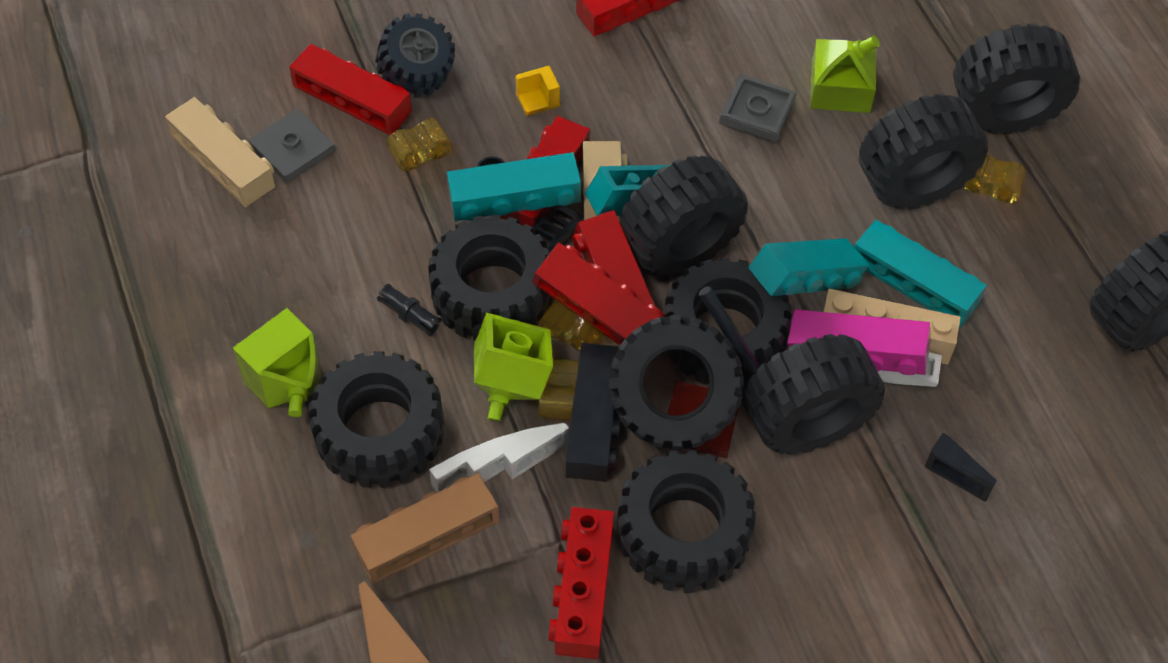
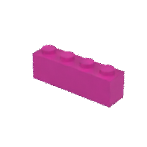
[788,309,931,375]

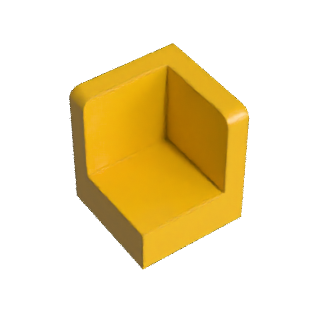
[515,65,560,116]

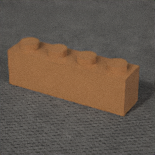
[350,473,499,585]

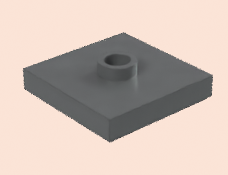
[719,74,797,142]
[248,108,336,183]

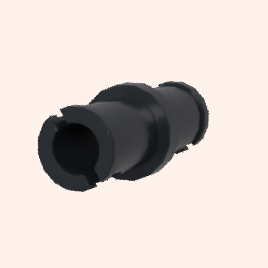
[377,284,442,336]

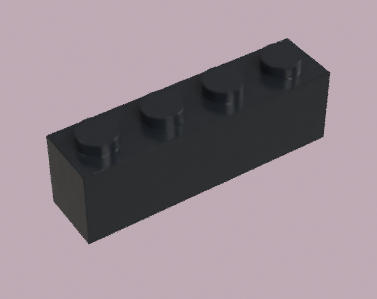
[566,343,620,482]

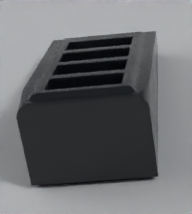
[532,205,584,251]
[925,433,997,502]

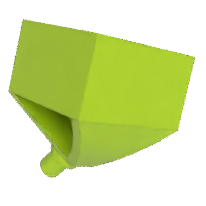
[810,35,880,113]
[233,308,321,417]
[474,312,553,422]

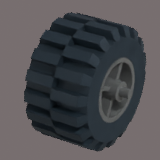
[375,13,456,98]

